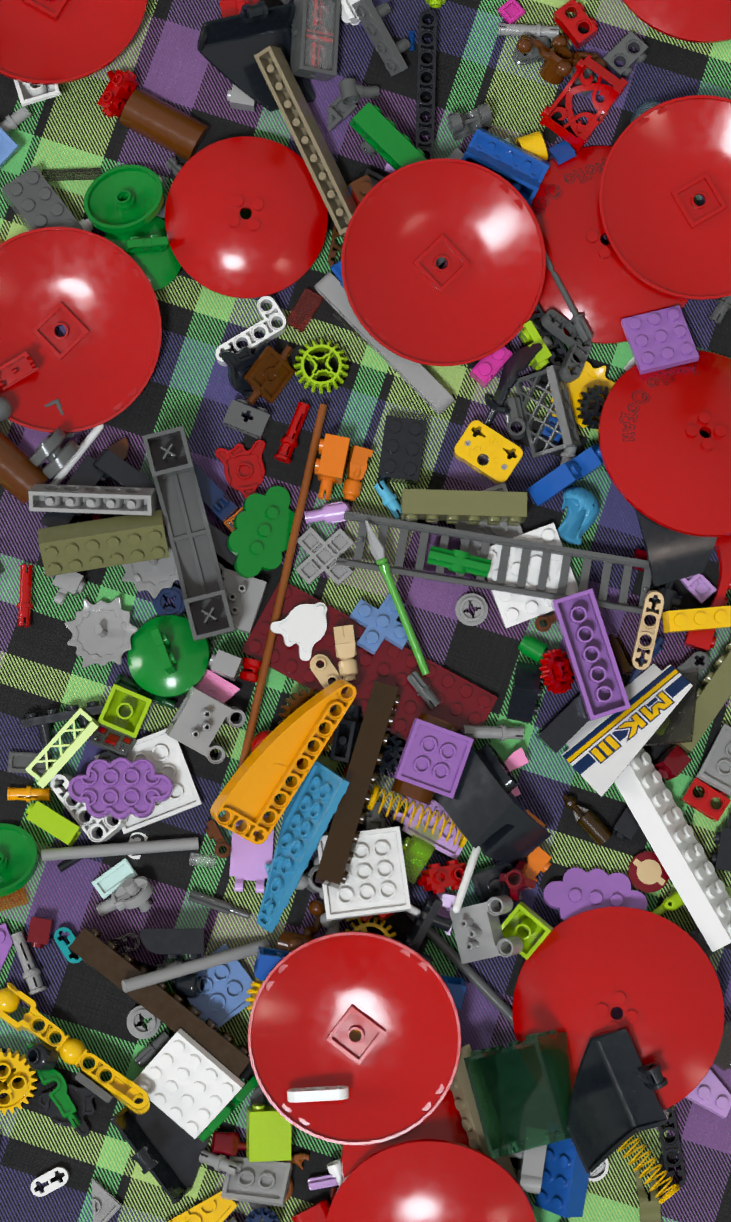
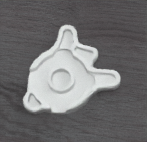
[270,602,327,661]

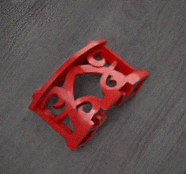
[539,55,629,153]

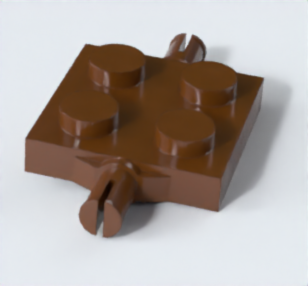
[244,345,295,405]

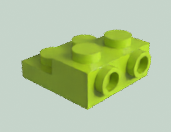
[519,320,552,371]

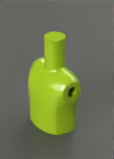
[652,891,684,916]

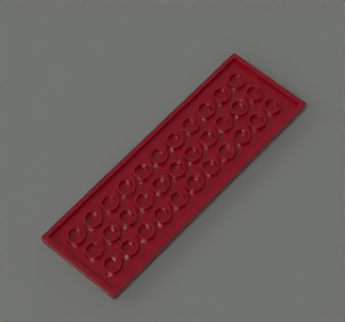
[241,583,498,745]

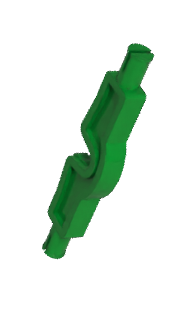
[27,1042,81,1129]
[197,1075,258,1143]

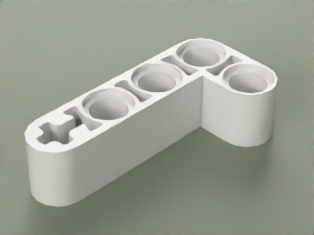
[215,296,286,366]
[50,774,128,842]

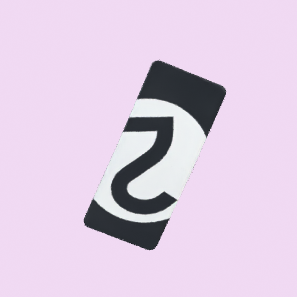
[121,828,150,867]

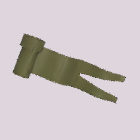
[635,1167,662,1222]

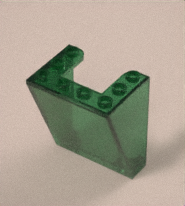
[464,1029,572,1159]

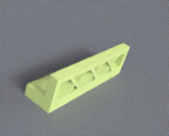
[25,707,99,788]

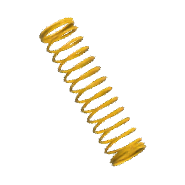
[366,785,467,849]
[617,1135,680,1204]

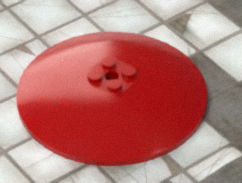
[165,136,328,299]

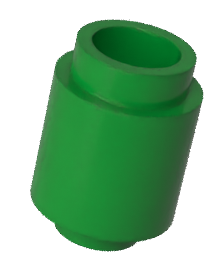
[518,635,548,663]

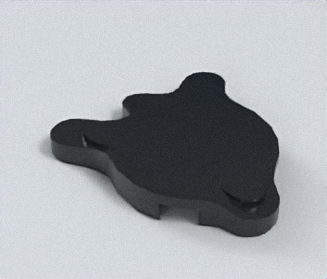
[221,343,270,400]
[38,1083,96,1137]

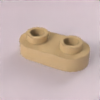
[310,654,342,689]

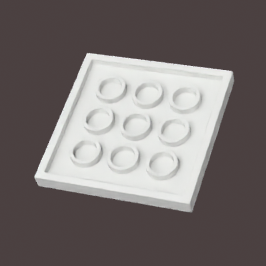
[477,523,579,629]
[94,728,202,834]
[317,826,411,921]
[133,1028,245,1139]

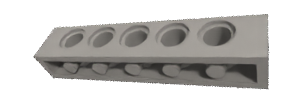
[28,484,157,516]

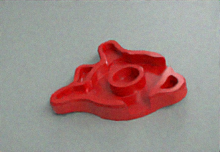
[215,439,266,498]

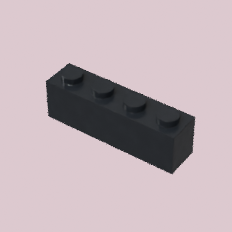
[40,454,108,528]

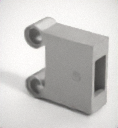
[219,563,267,635]
[165,686,246,764]
[449,895,523,964]
[507,1127,549,1194]

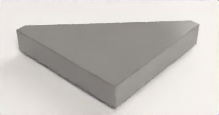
[91,1178,123,1222]

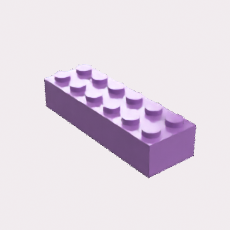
[551,588,631,721]

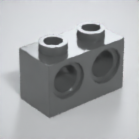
[603,31,648,79]

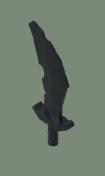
[483,343,543,428]

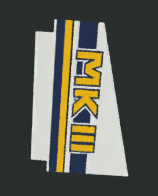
[562,664,693,797]

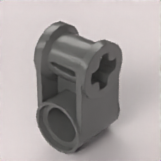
[513,36,551,66]
[676,651,709,683]

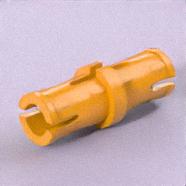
[7,786,50,803]

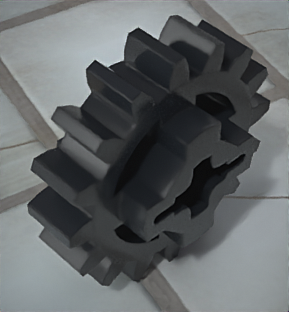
[576,385,611,429]
[374,731,404,776]

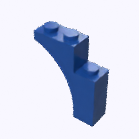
[527,444,604,506]

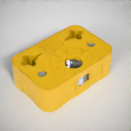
[454,420,523,485]

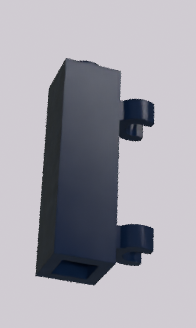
[193,461,238,524]

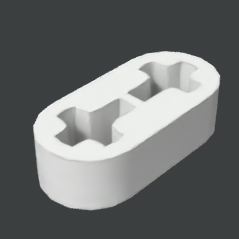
[31,1166,69,1197]

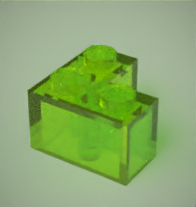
[402,835,436,884]

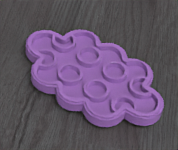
[68,757,173,820]
[543,868,647,922]

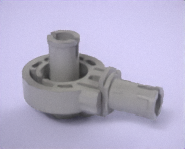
[96,876,153,916]

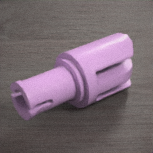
[304,501,351,524]

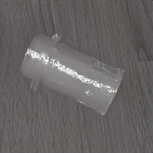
[189,852,216,869]

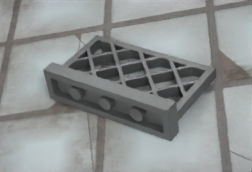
[515,365,581,458]

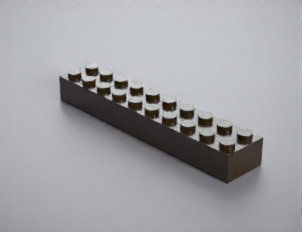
[69,926,250,1077]

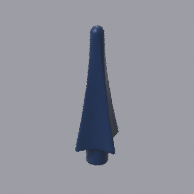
[627,635,665,684]

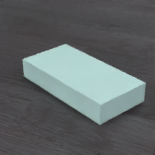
[91,858,138,900]

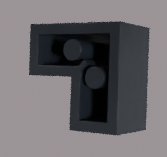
[507,661,544,723]

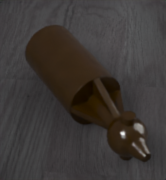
[562,794,613,847]

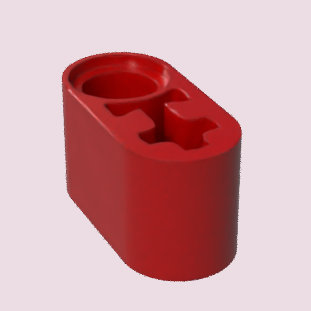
[291,1199,330,1222]

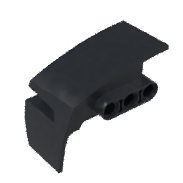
[434,729,551,864]

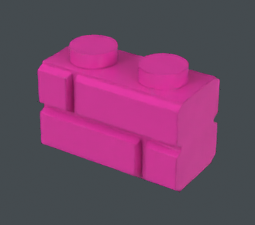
[469,347,512,388]

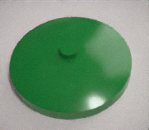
[84,165,165,234]
[0,823,39,897]

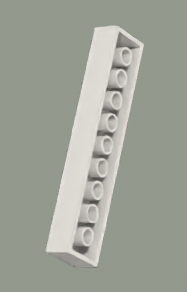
[615,748,731,952]

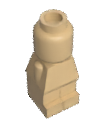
[333,625,358,681]

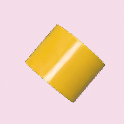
[516,131,548,161]

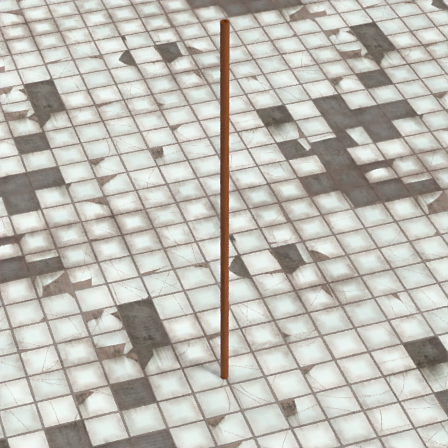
[237,404,327,770]

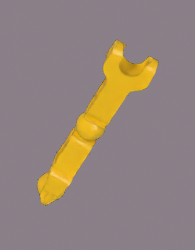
[0,983,150,1115]

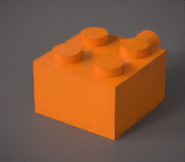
[314,434,350,501]

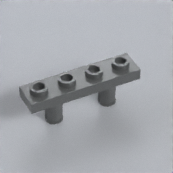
[352,0,411,76]

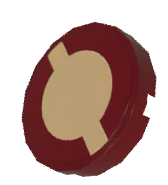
[628,851,669,893]

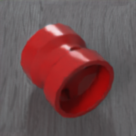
[239,658,262,683]

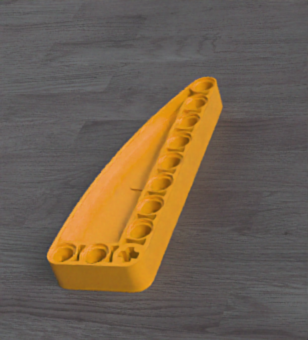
[210,679,356,845]

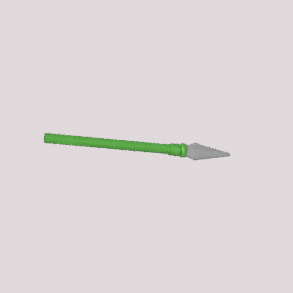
[365,520,430,676]

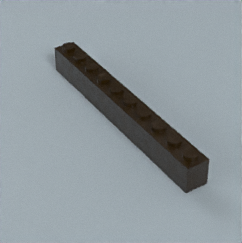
[315,681,401,889]

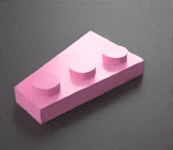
[196,669,241,703]

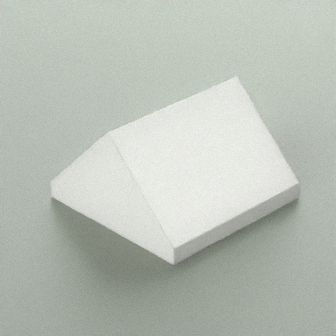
[14,80,61,107]

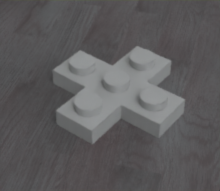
[295,527,354,586]

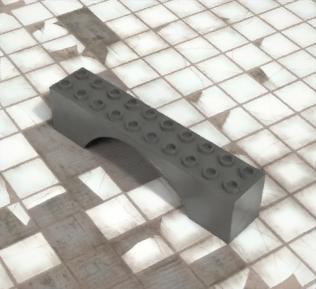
[142,426,236,642]

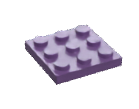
[621,305,699,375]
[394,718,474,799]

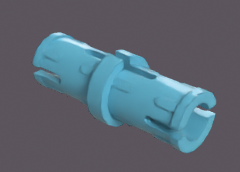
[373,480,401,520]

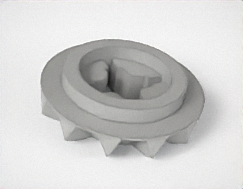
[455,593,488,626]
[127,1006,160,1039]

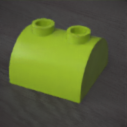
[97,684,152,739]
[501,901,554,960]

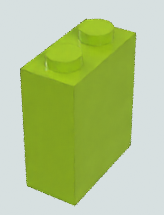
[26,801,83,846]
[246,1103,291,1162]

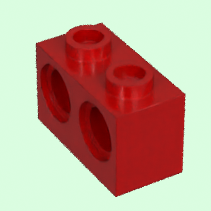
[553,0,598,50]
[680,778,731,822]

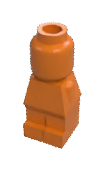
[342,445,373,501]

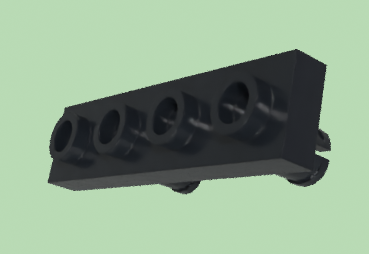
[21,700,104,745]
[402,893,452,964]

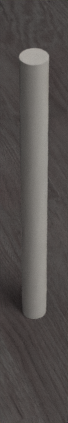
[41,837,199,862]
[121,939,270,993]

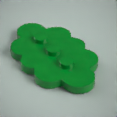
[227,486,295,579]

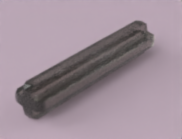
[42,167,102,181]

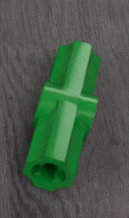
[427,546,492,578]

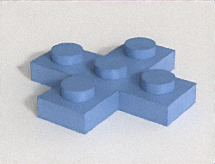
[349,594,408,655]

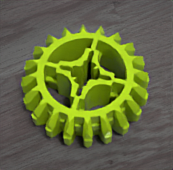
[294,339,349,394]

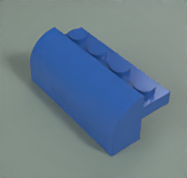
[461,127,551,206]

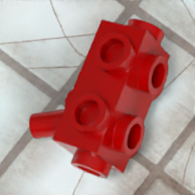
[97,69,139,118]
[417,859,466,894]

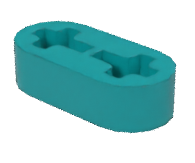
[54,927,83,963]

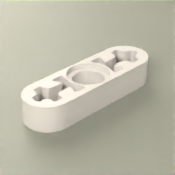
[287,1085,349,1102]

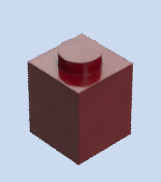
[654,745,691,781]
[27,917,54,948]

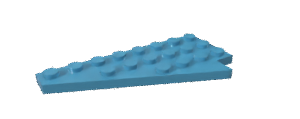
[256,760,350,933]

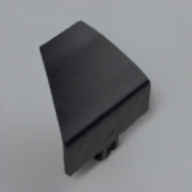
[197,1,315,112]
[631,505,718,586]
[566,1027,668,1173]
[110,1098,211,1204]

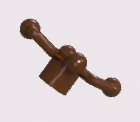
[516,35,606,85]
[277,899,325,952]

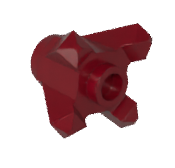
[499,861,536,901]

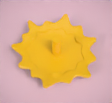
[550,361,615,431]

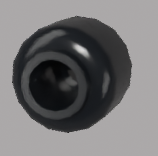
[172,972,205,998]
[27,1043,58,1071]

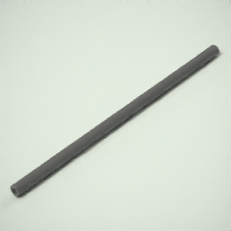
[403,911,513,1025]

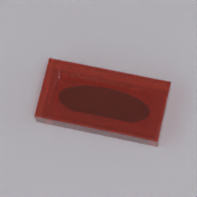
[286,288,324,333]

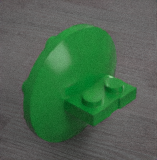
[105,216,181,292]
[127,615,210,698]

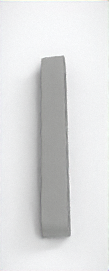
[314,272,455,415]

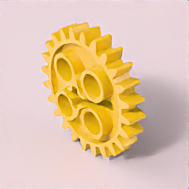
[0,1048,37,1115]

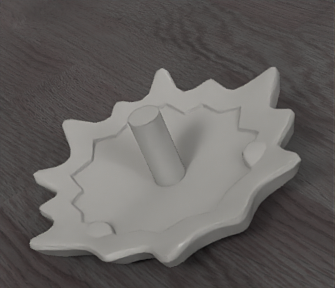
[122,530,179,599]
[65,597,138,668]

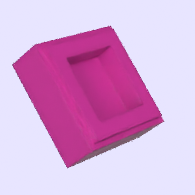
[497,0,526,24]

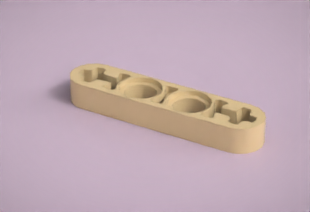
[631,590,664,670]

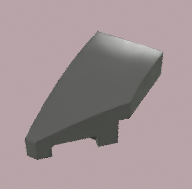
[328,95,358,132]

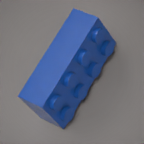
[534,1122,590,1218]

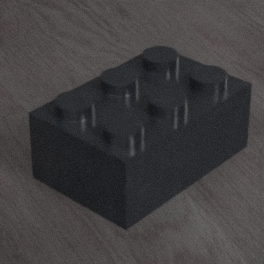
[378,415,427,485]

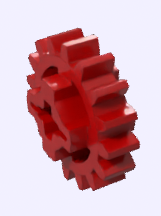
[539,649,574,694]

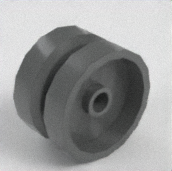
[29,427,80,479]

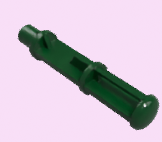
[116,674,176,709]

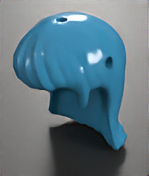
[557,487,600,545]

